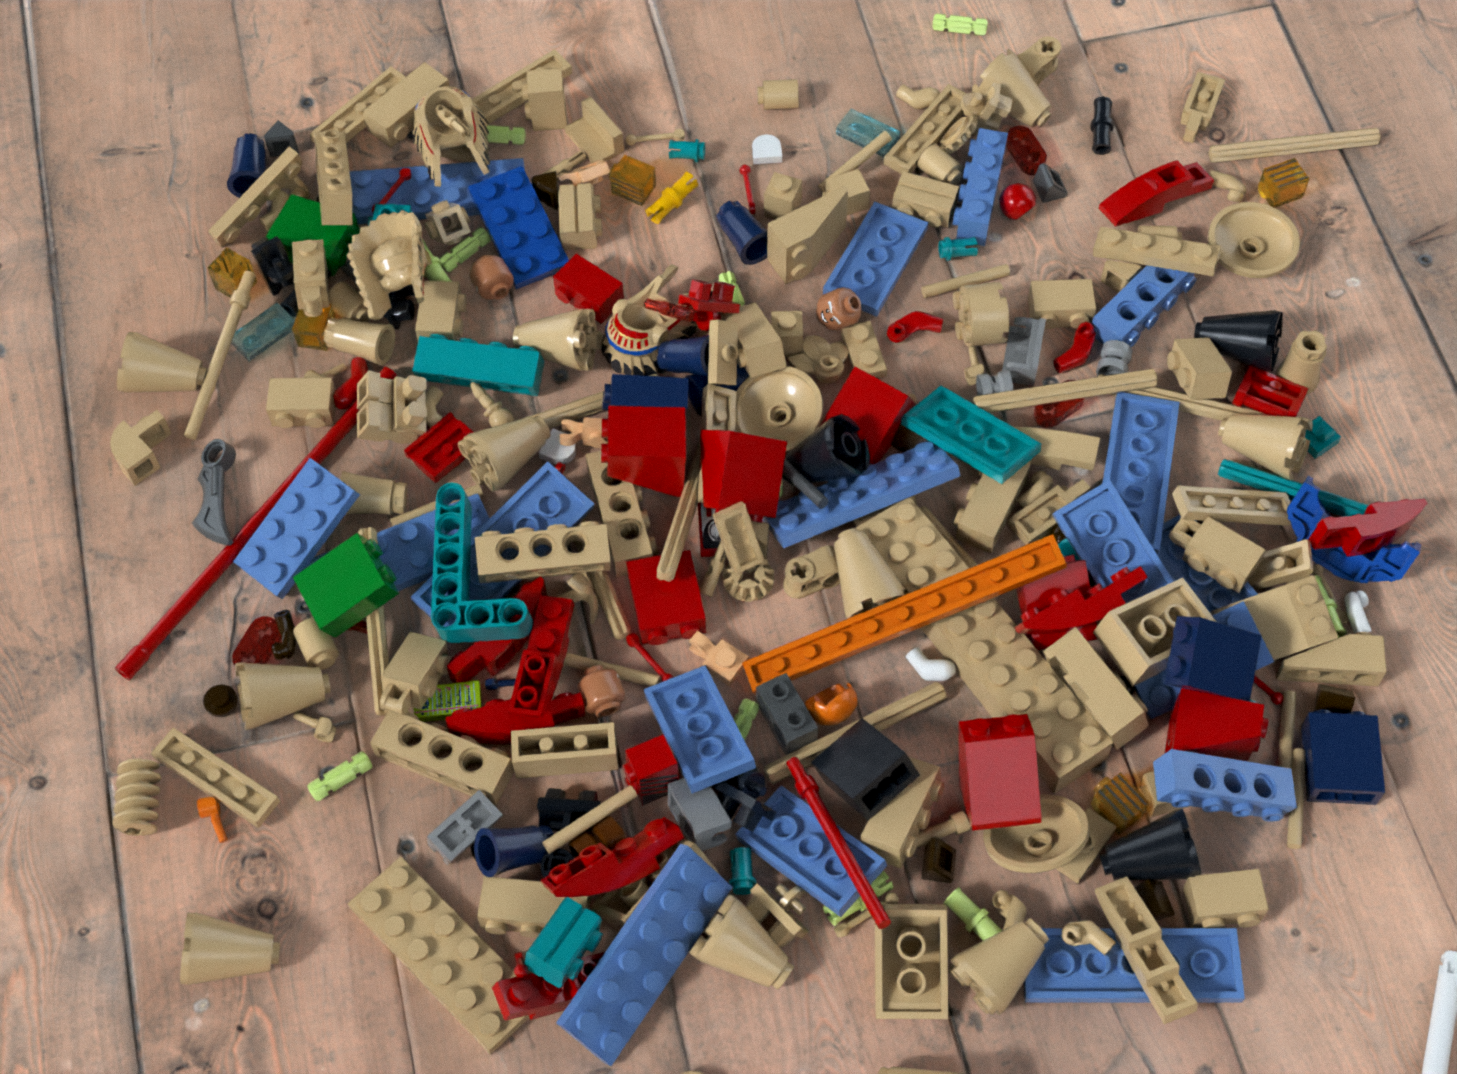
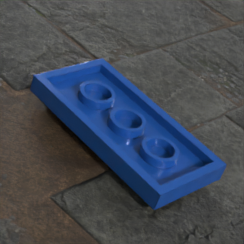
[468,166,569,289]

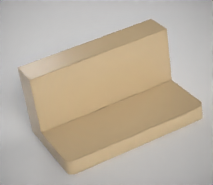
[565,96,624,163]

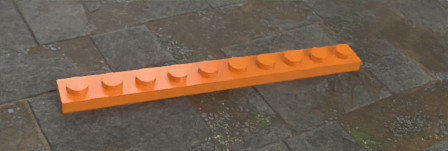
[742,534,1067,695]

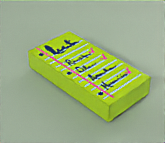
[414,680,482,722]

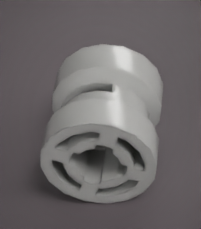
[1096,340,1133,376]
[976,370,1013,396]

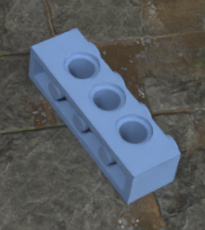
[1092,265,1197,347]
[1153,749,1297,822]

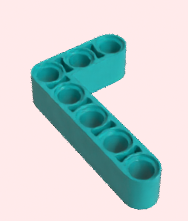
[431,482,533,643]

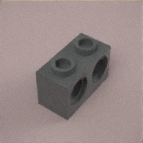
[756,673,818,755]

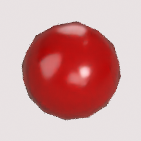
[999,183,1036,221]

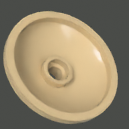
[1208,202,1300,278]
[735,366,824,454]
[983,794,1089,873]

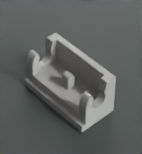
[1002,317,1046,386]
[667,778,732,851]
[427,790,503,865]

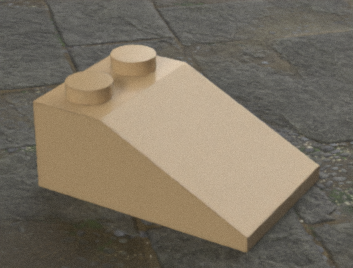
[767,186,848,284]
[1210,575,1338,660]
[1093,577,1216,687]
[875,904,948,1019]

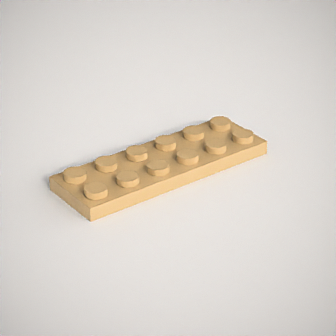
[348,856,530,1055]

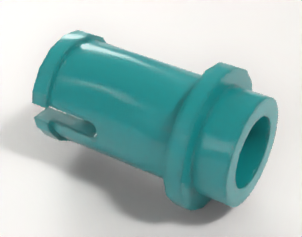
[669,139,705,162]
[938,237,978,261]
[729,847,757,895]

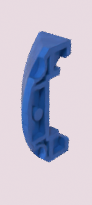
[1287,476,1422,583]

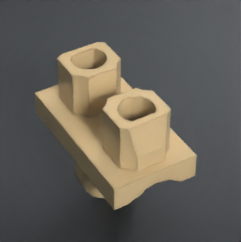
[960,82,1013,137]
[746,883,809,948]

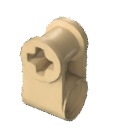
[1017,36,1061,86]
[783,545,840,599]

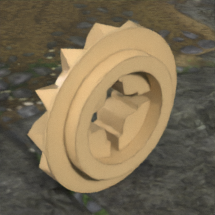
[940,115,978,154]
[723,559,775,602]

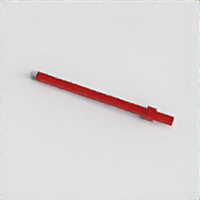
[786,757,891,929]

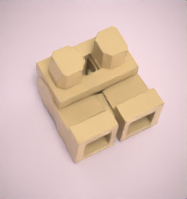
[357,370,427,444]

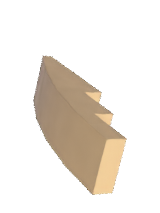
[1014,427,1100,471]
[1095,876,1197,1024]

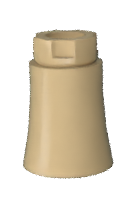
[323,318,395,366]
[1276,330,1327,394]
[340,471,408,515]

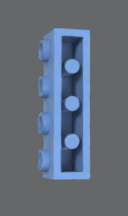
[953,128,1008,246]

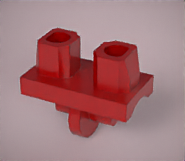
[678,279,741,331]

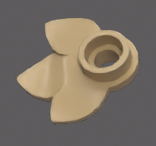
[788,335,849,383]

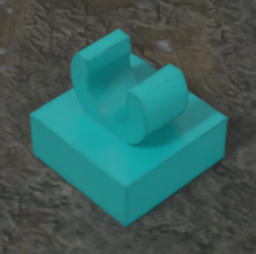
[1305,416,1341,459]

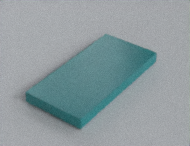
[901,386,1042,484]

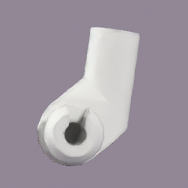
[1344,590,1372,633]
[906,647,956,681]

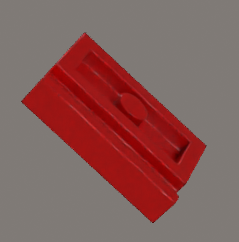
[404,412,473,483]

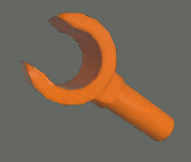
[197,797,228,843]

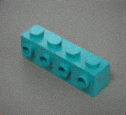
[412,334,545,396]

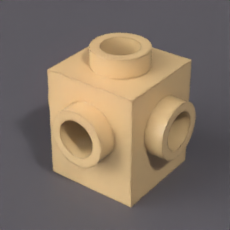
[425,200,471,246]

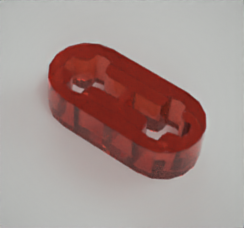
[1006,125,1047,176]
[1033,380,1085,428]
[232,616,281,666]

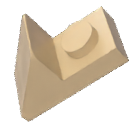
[1249,539,1314,591]

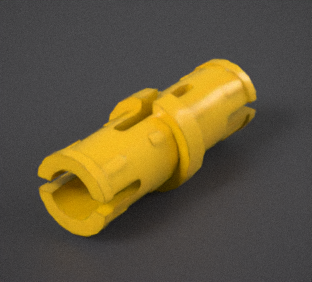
[645,172,699,224]

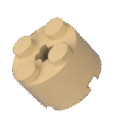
[953,282,1009,347]

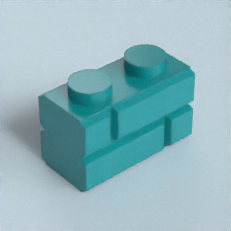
[524,897,603,988]

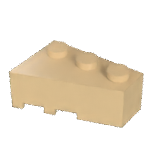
[1043,627,1149,750]

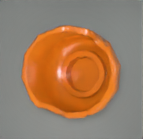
[804,683,857,726]

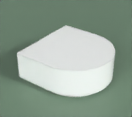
[752,134,782,165]
[539,429,576,464]

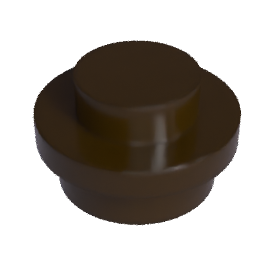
[203,684,238,717]

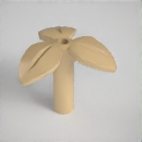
[556,573,599,624]

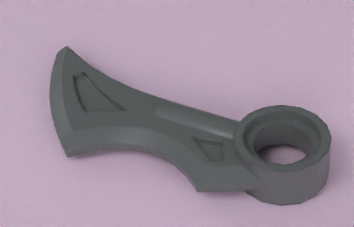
[192,439,236,546]

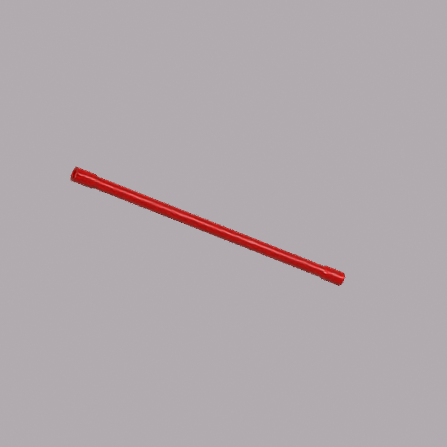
[115,367,397,681]

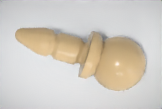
[470,382,514,427]

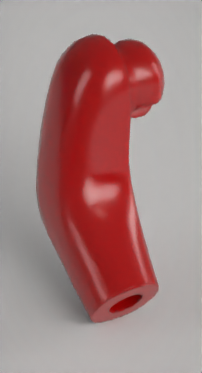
[887,311,944,343]
[1053,322,1096,374]
[333,357,368,410]

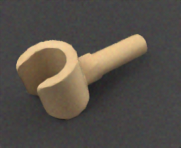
[964,346,984,386]
[304,363,347,378]
[293,711,336,743]

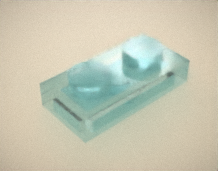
[836,108,901,157]
[231,303,298,362]

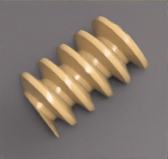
[112,758,161,836]

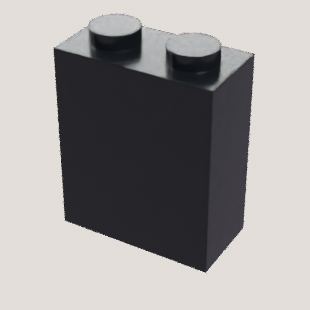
[811,718,920,820]

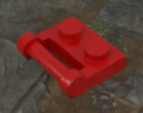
[1232,366,1309,417]

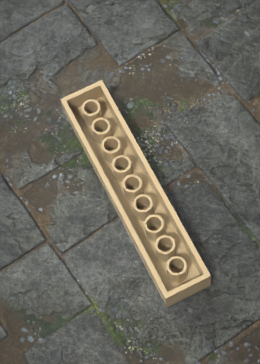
[856,497,1114,794]

